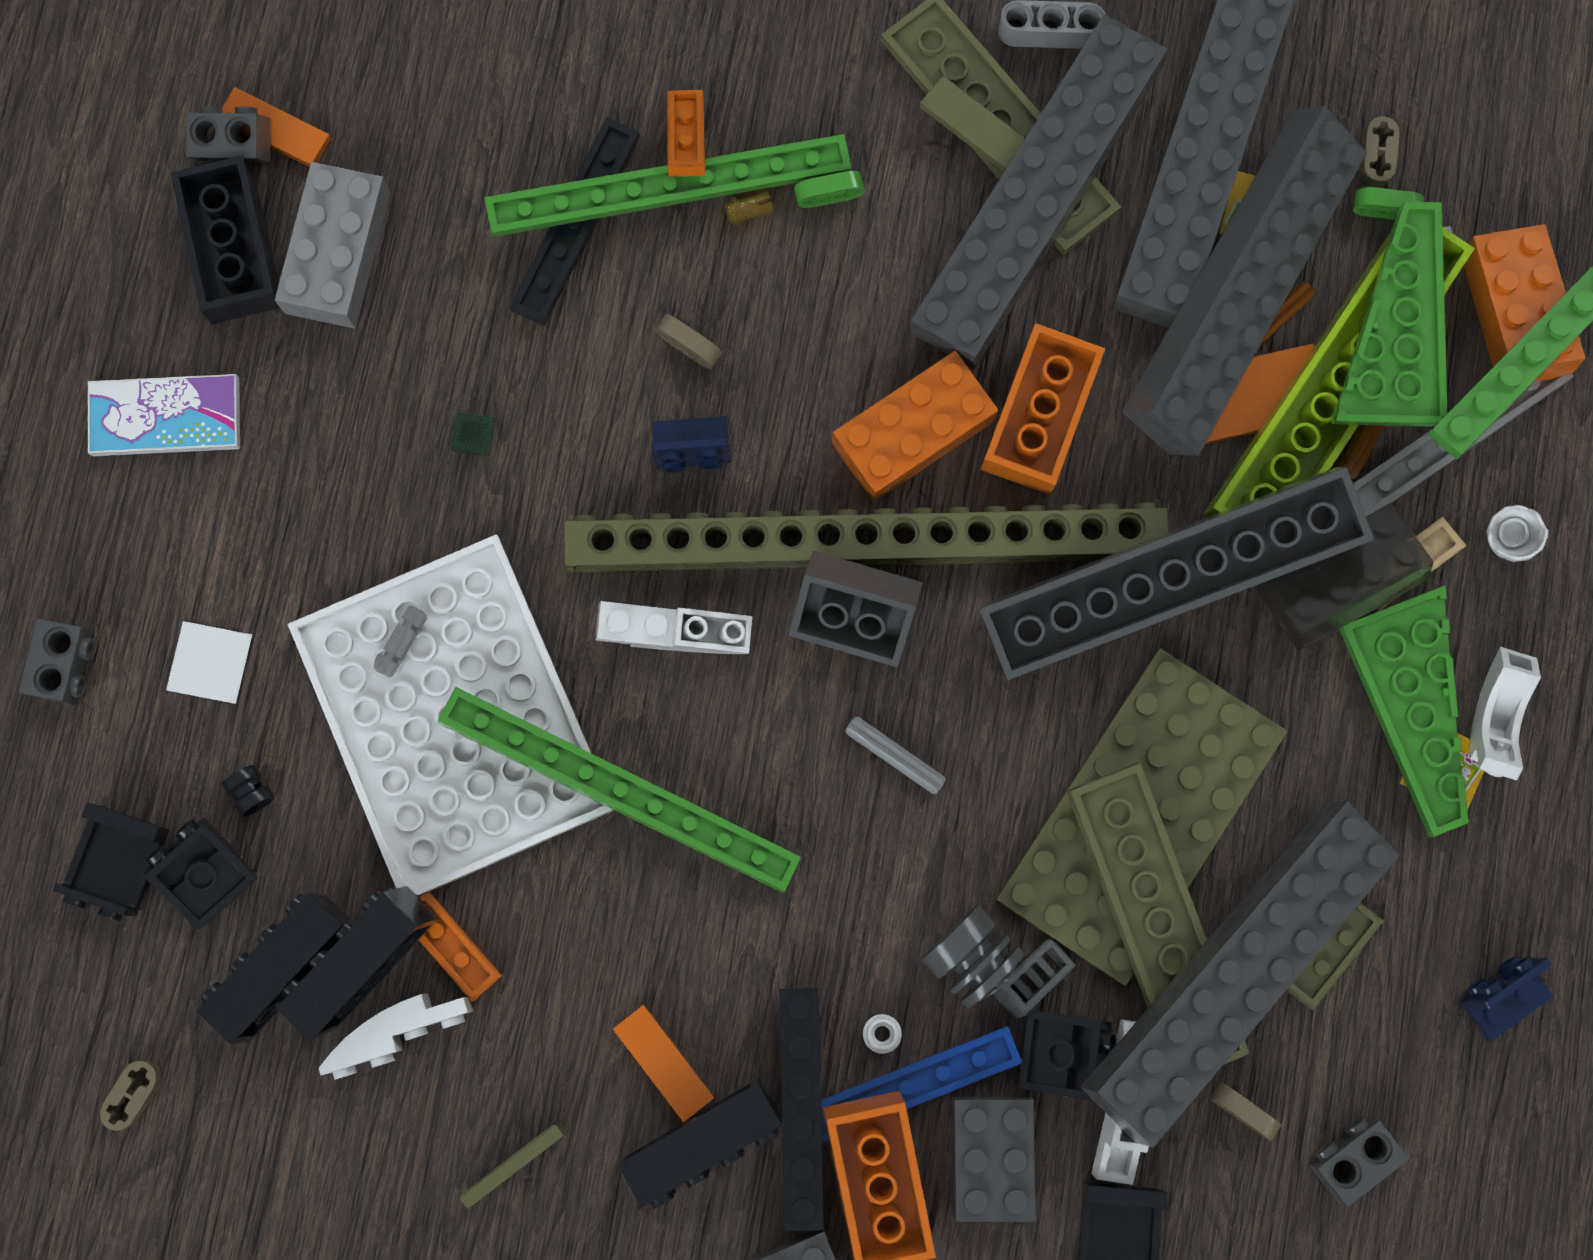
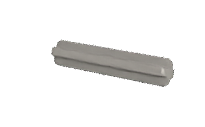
[845,717,946,794]

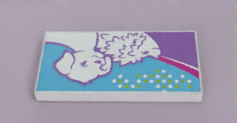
[88,374,240,456]

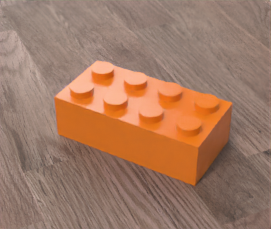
[1464,224,1586,381]
[980,323,1106,495]
[832,350,999,503]
[823,1091,936,1260]

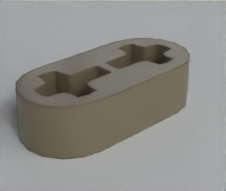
[1359,116,1400,188]
[655,314,722,369]
[100,1060,162,1131]
[1209,1082,1282,1141]

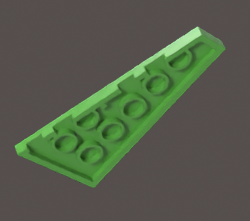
[1331,202,1448,427]
[1339,585,1469,838]

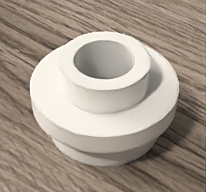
[863,1014,902,1054]

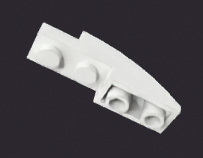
[595,601,752,654]
[319,994,473,1080]
[1091,1019,1149,1185]

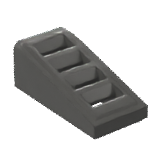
[993,937,1076,1019]

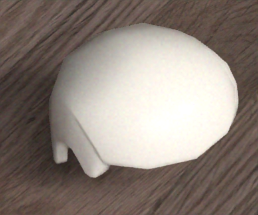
[1486,505,1548,562]

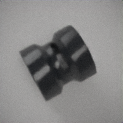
[221,764,275,817]

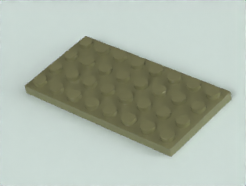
[995,648,1288,986]

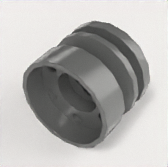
[921,905,1025,1009]

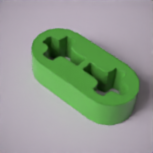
[794,171,865,208]
[1353,187,1424,220]

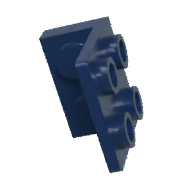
[652,416,730,473]
[1459,956,1553,1041]

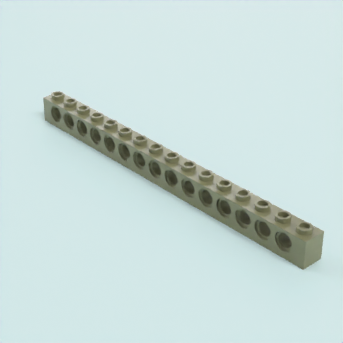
[565,503,1168,573]

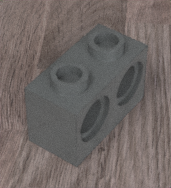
[186,106,271,163]
[18,619,95,706]
[1309,1117,1409,1207]

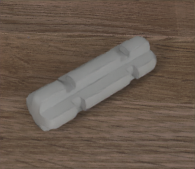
[373,606,427,677]

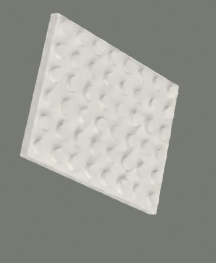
[288,534,614,896]

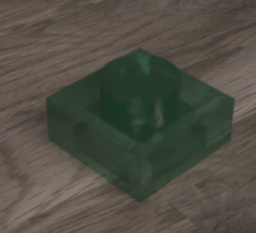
[451,412,496,457]

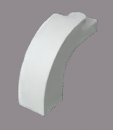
[1469,647,1541,780]

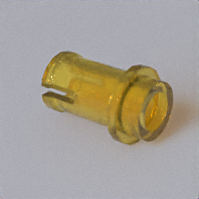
[725,191,773,226]

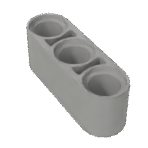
[998,0,1105,49]

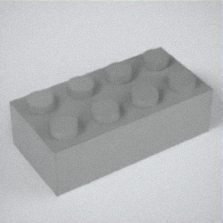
[275,162,391,329]

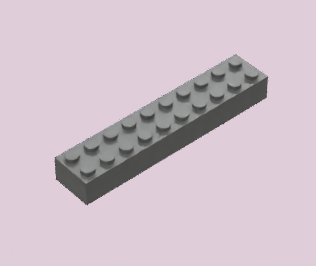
[1111,0,1294,328]
[911,14,1168,370]
[1122,105,1367,456]
[980,466,1374,680]
[1080,801,1400,1148]

